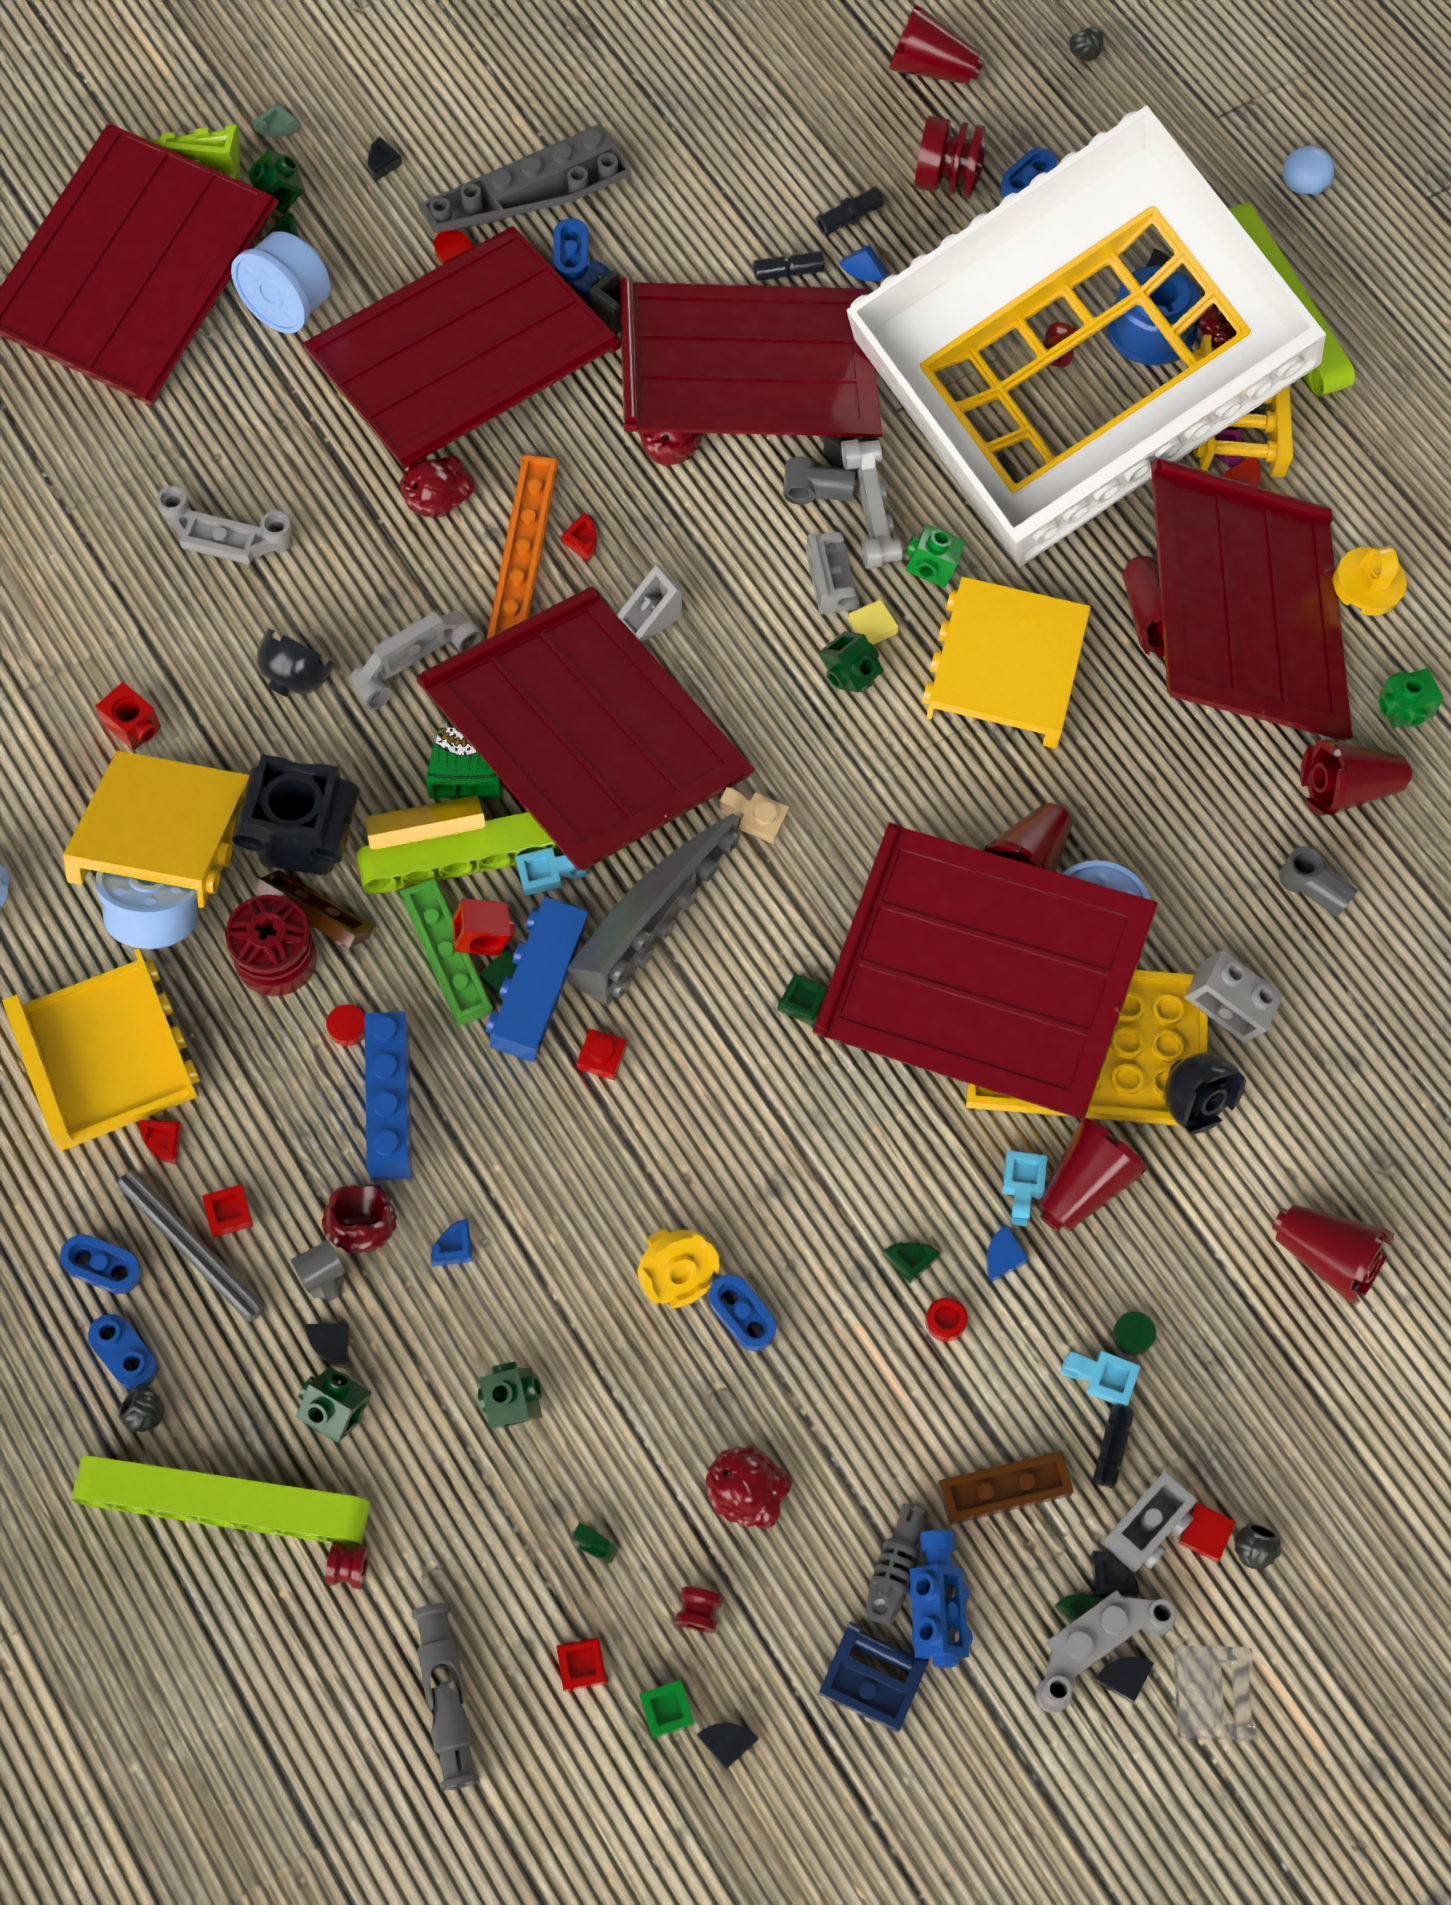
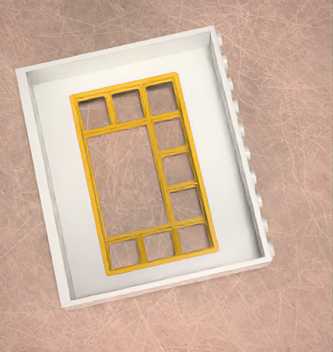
[846,105,1326,568]

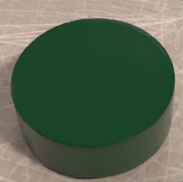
[1113,1311,1156,1356]

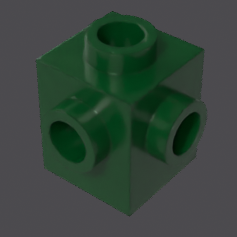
[248,149,305,212]
[818,631,884,693]
[478,1361,543,1428]
[296,1367,372,1443]

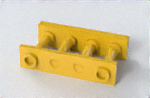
[1193,335,1293,478]

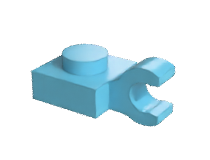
[515,847,587,896]
[1002,1150,1047,1227]
[1060,1351,1140,1406]

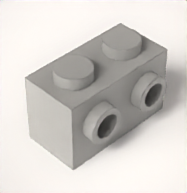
[1184,949,1283,1043]
[1102,1471,1198,1573]

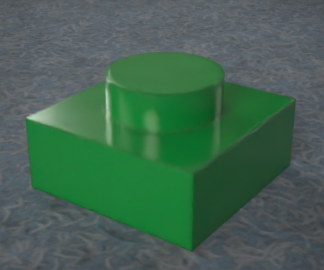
[639,1680,695,1739]

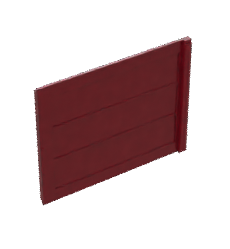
[0,124,279,406]
[302,226,621,469]
[620,278,882,437]
[1151,458,1353,741]
[417,587,755,871]
[812,822,1158,1120]

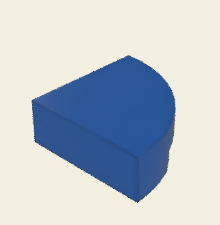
[839,244,888,281]
[431,1219,473,1267]
[986,1225,1028,1282]

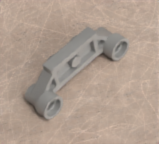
[841,439,902,569]
[157,486,292,565]
[349,610,484,710]
[1035,1590,1176,1713]

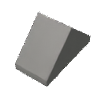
[617,565,682,643]

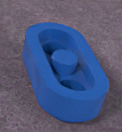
[1000,148,1057,198]
[553,218,588,282]
[60,1234,142,1294]
[709,1275,776,1351]
[88,1314,157,1390]

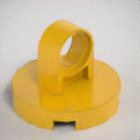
[1332,546,1407,616]
[637,1228,720,1308]

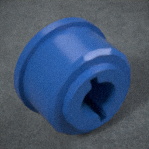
[1106,266,1201,365]

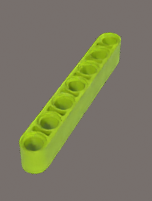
[1228,202,1355,397]
[356,812,564,894]
[71,1456,371,1547]

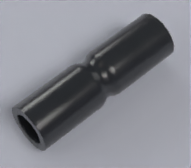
[753,251,824,281]

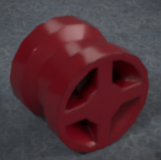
[1042,322,1078,367]
[325,1540,370,1589]
[674,1587,723,1633]

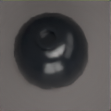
[257,628,335,698]
[1163,1052,1246,1134]

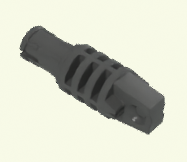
[865,1503,928,1626]

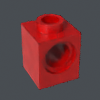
[95,682,161,751]
[452,898,514,956]

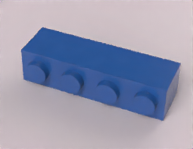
[485,896,588,1063]
[364,1011,412,1181]

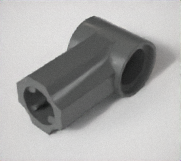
[783,457,855,505]
[1279,846,1359,918]
[290,1240,345,1302]

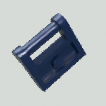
[818,1621,929,1733]

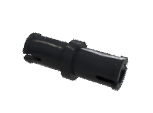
[816,186,885,236]

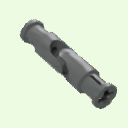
[411,1603,480,1791]

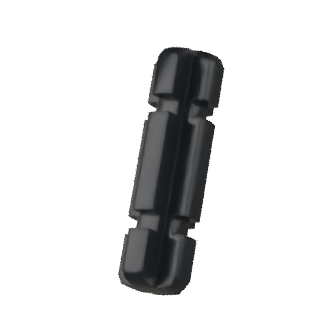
[1093,1405,1134,1488]

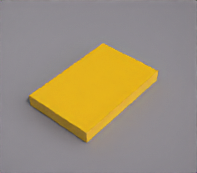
[365,795,486,850]

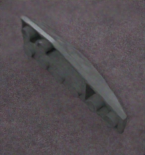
[418,124,631,233]
[568,813,740,1007]

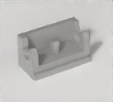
[806,532,859,615]

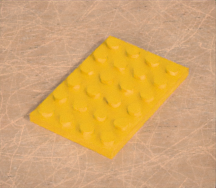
[966,970,1208,1126]

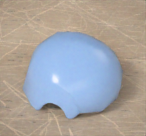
[1283,145,1334,196]

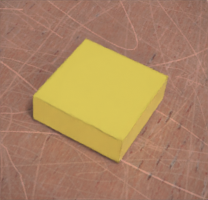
[848,599,899,645]

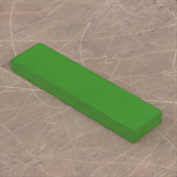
[400,877,493,1027]

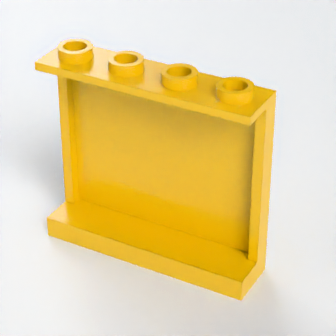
[922,576,1091,749]
[63,750,249,908]
[2,948,200,1152]

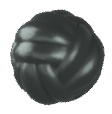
[1069,25,1104,61]
[118,1387,164,1432]
[1234,1523,1281,1569]

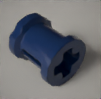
[570,260,611,308]

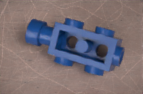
[909,1530,973,1668]

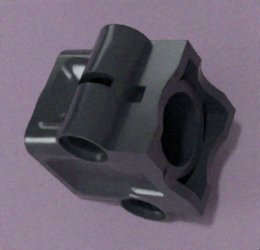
[232,754,360,875]

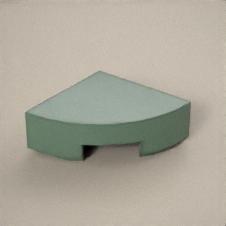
[252,103,301,137]

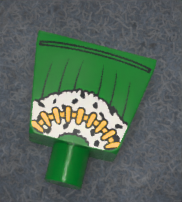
[426,727,501,799]

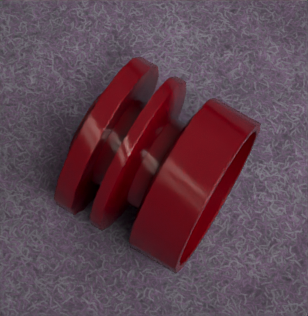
[914,116,986,198]
[225,894,317,997]

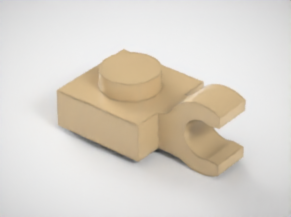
[719,787,789,844]

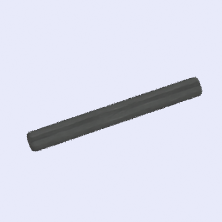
[117,1170,264,1322]

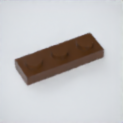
[254,870,374,948]
[938,1451,1074,1525]

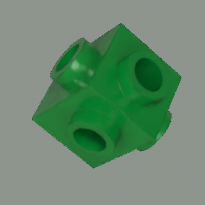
[904,523,966,588]
[1378,668,1444,728]

